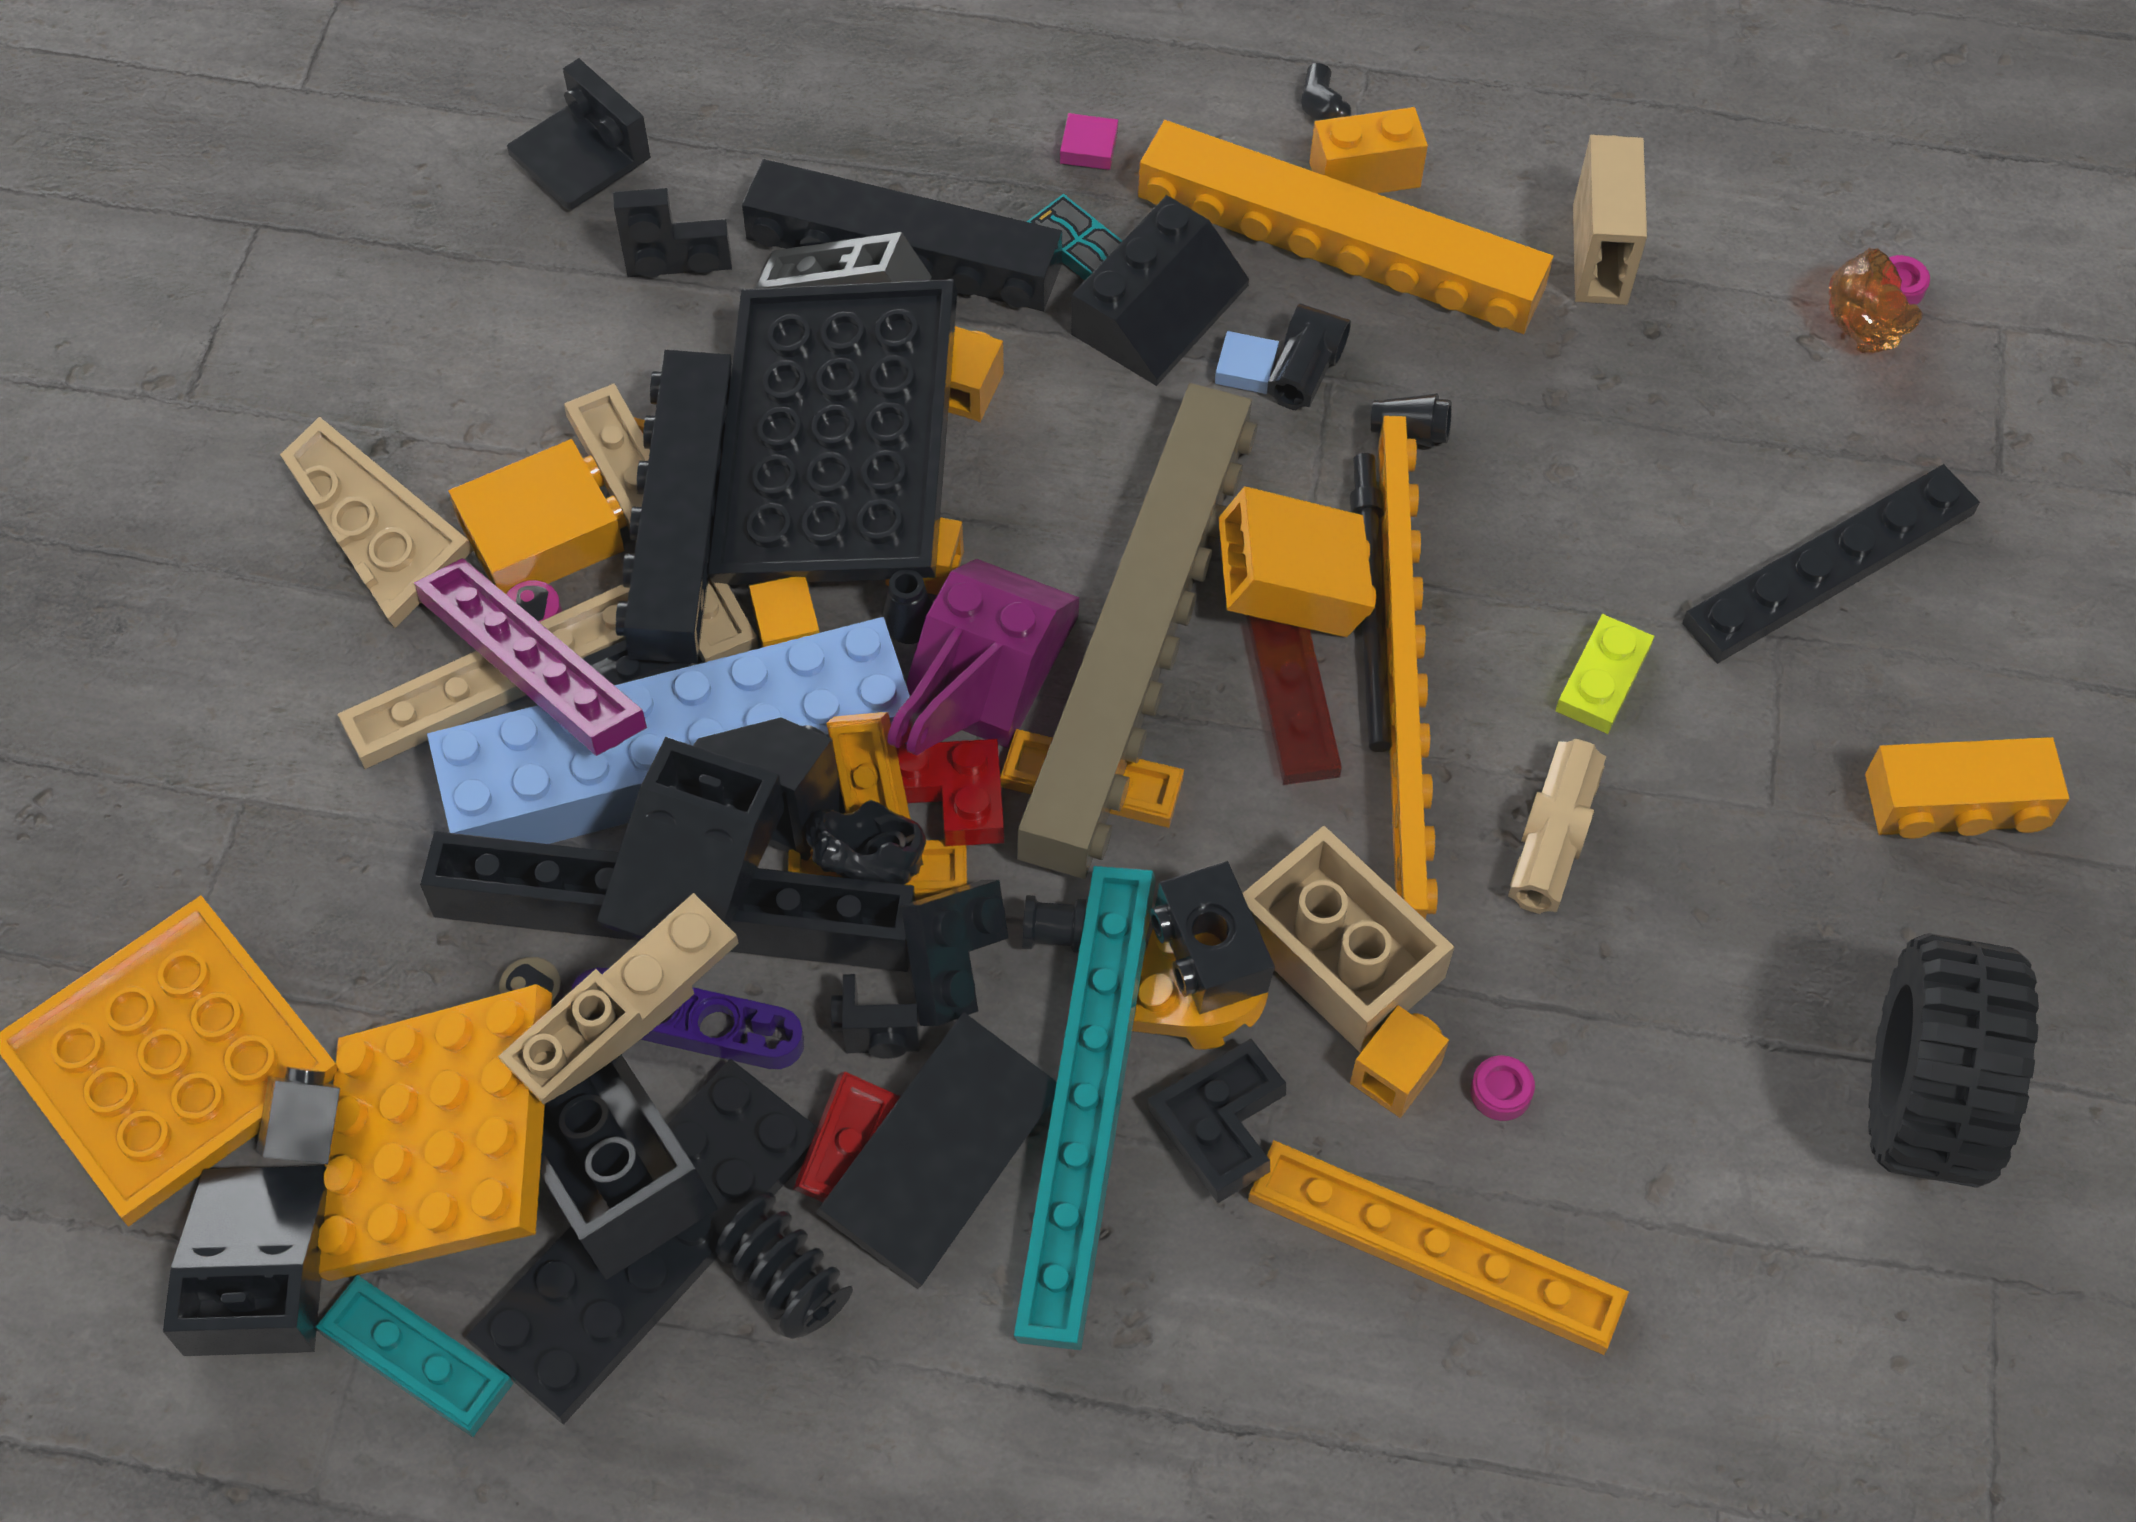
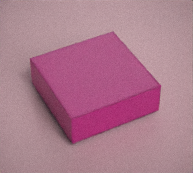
[1060,113,1118,170]

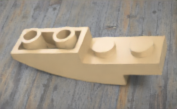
[498,893,738,1104]

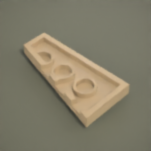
[280,417,474,628]

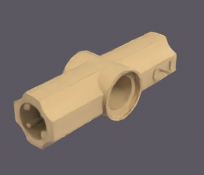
[1508,739,1606,914]

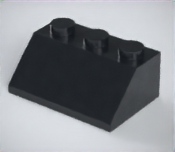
[1071,195,1249,386]

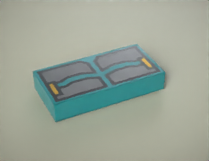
[1026,194,1123,280]

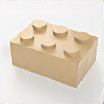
[1242,826,1454,1052]

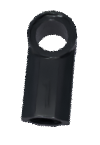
[1267,303,1351,411]

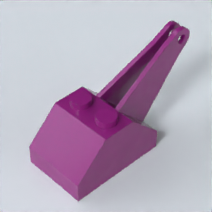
[888,559,1079,755]

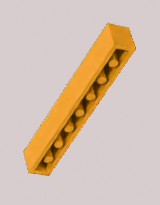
[1138,119,1554,334]

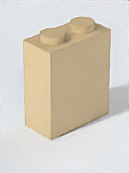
[1573,135,1647,305]

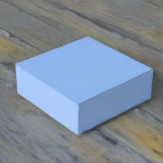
[1215,331,1279,394]

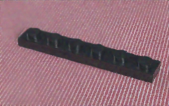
[1682,464,1980,664]

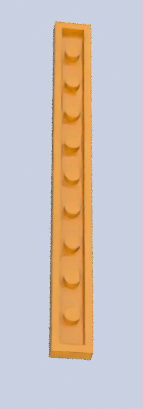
[1378,416,1438,920]

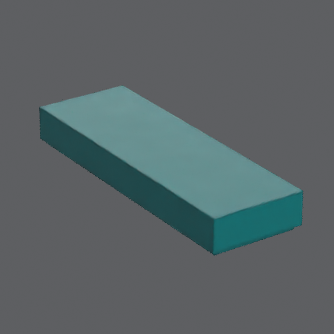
[316,1275,514,1437]

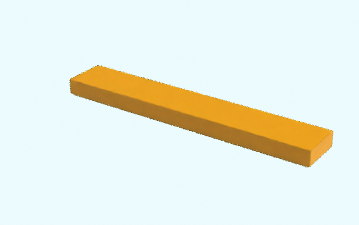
[1248,1140,1629,1355]

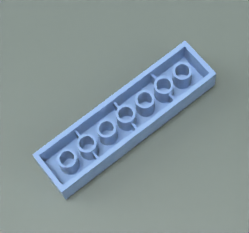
[427,617,910,844]

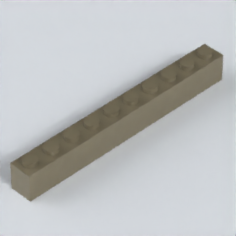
[1017,383,1258,879]

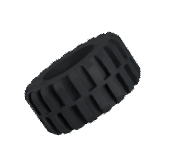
[1868,933,2039,1188]

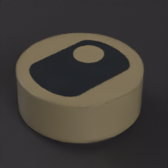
[499,957,564,1008]

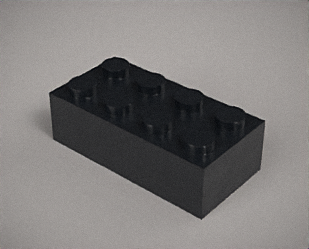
[540,1054,718,1280]

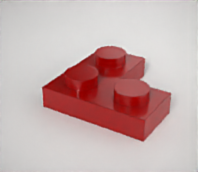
[896,739,1004,846]

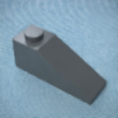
[755,232,932,289]

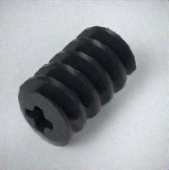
[715,1192,853,1339]

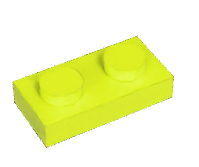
[1555,614,1655,734]

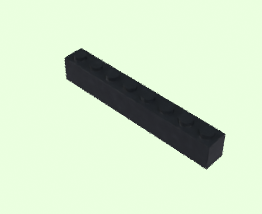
[420,831,915,972]

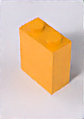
[448,439,627,594]
[1218,486,1376,637]

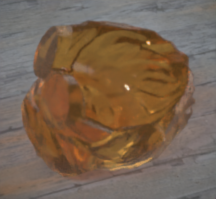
[1828,248,1923,354]

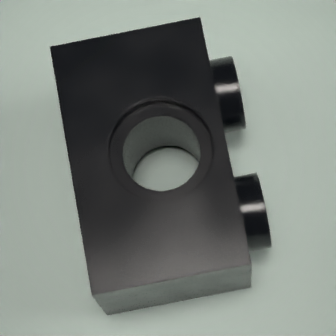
[1150,861,1275,1014]

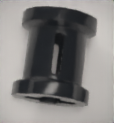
[1022,895,1086,953]

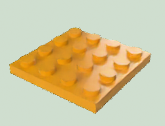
[0,895,338,1227]
[318,984,552,1281]

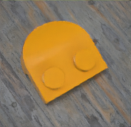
[1132,929,1268,1050]

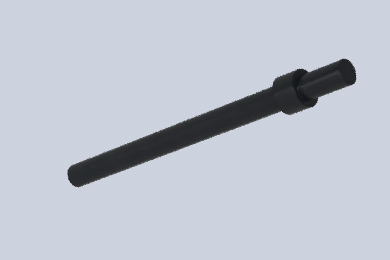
[1350,453,1392,752]

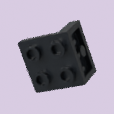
[507,58,651,210]

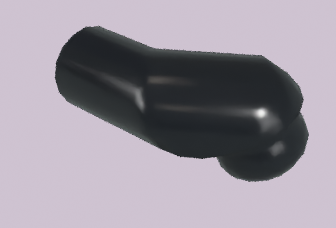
[1301,63,1351,120]

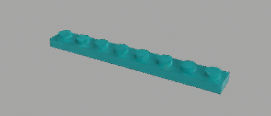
[1014,866,1156,1350]

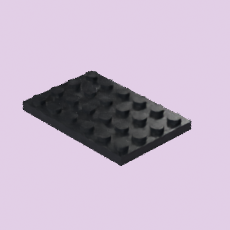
[708,279,958,585]

